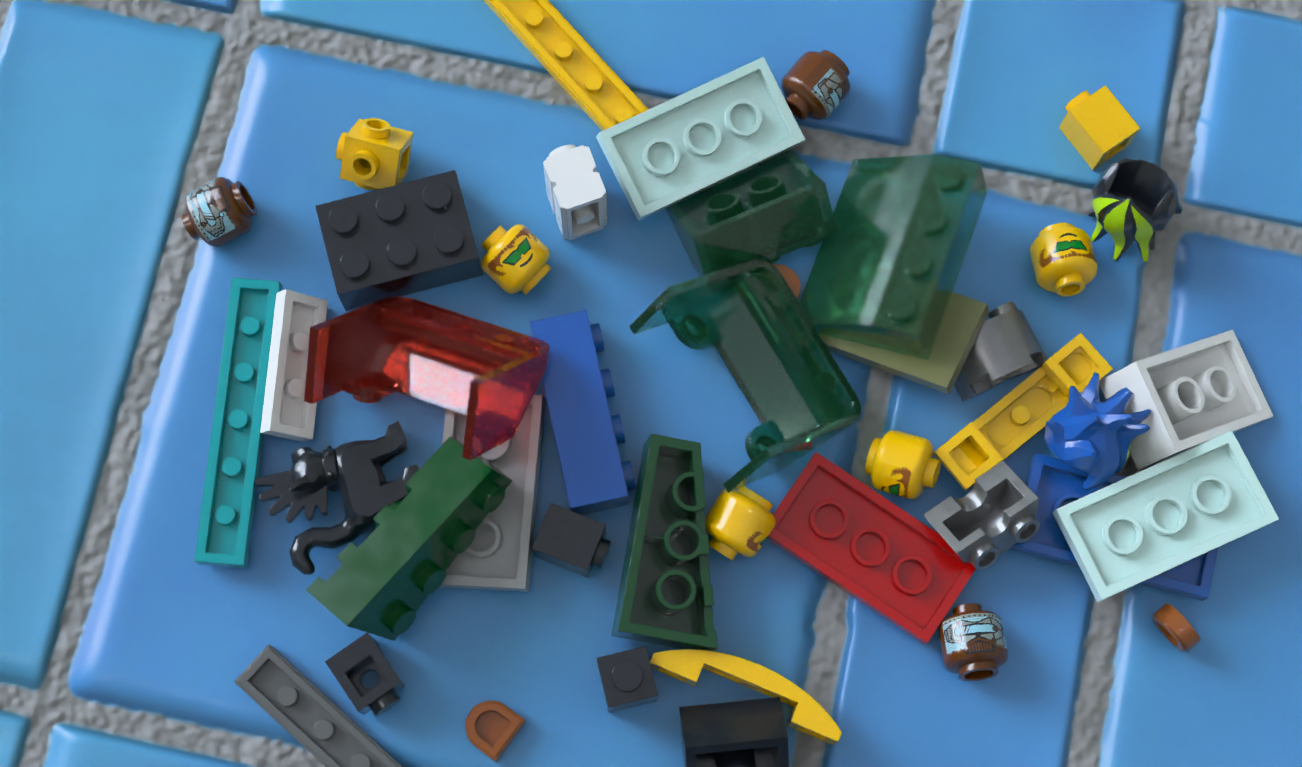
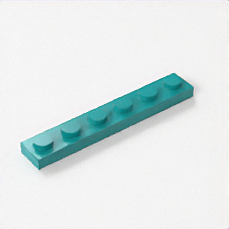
[194,278,283,568]

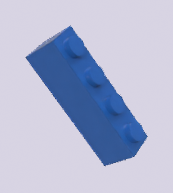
[530,310,636,515]

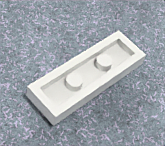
[260,289,328,442]

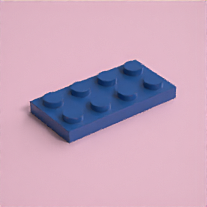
[1011,453,1218,601]

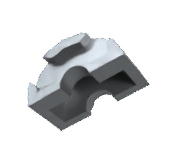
[954,302,1048,401]
[923,461,1040,570]

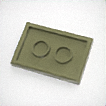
[816,260,989,394]

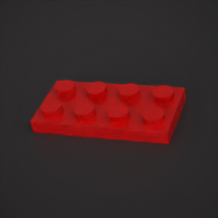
[767,452,976,646]

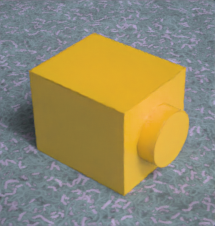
[1059,85,1140,170]

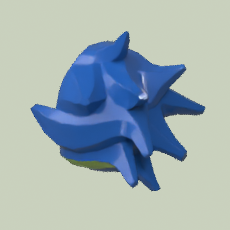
[1044,372,1151,490]

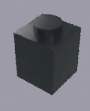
[532,503,612,578]
[596,646,658,713]

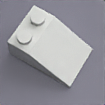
[1099,330,1273,470]

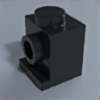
[325,633,405,716]

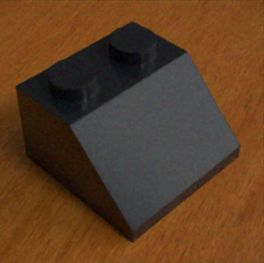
[679,697,789,767]

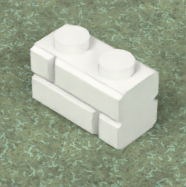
[543,144,607,241]

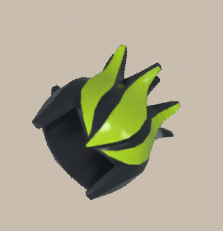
[1088,158,1182,262]

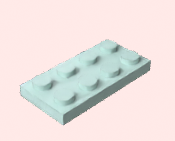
[596,57,805,221]
[1053,430,1279,603]

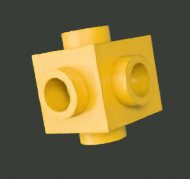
[336,118,414,190]

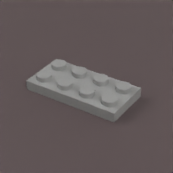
[440,391,546,592]

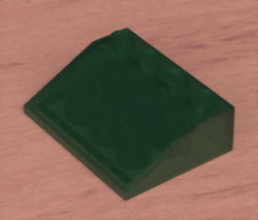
[791,154,988,360]

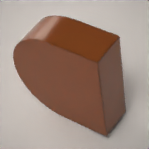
[465,700,526,762]

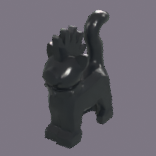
[255,421,419,575]

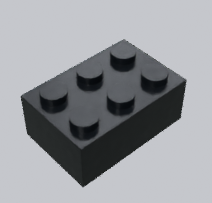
[315,170,483,311]

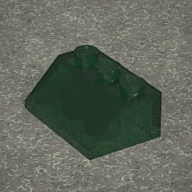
[666,149,838,287]

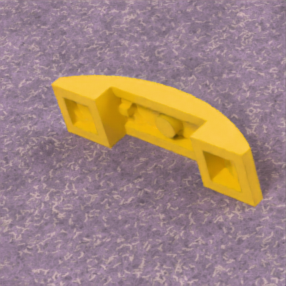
[934,333,1113,491]
[650,649,842,745]

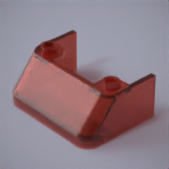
[304,297,550,460]

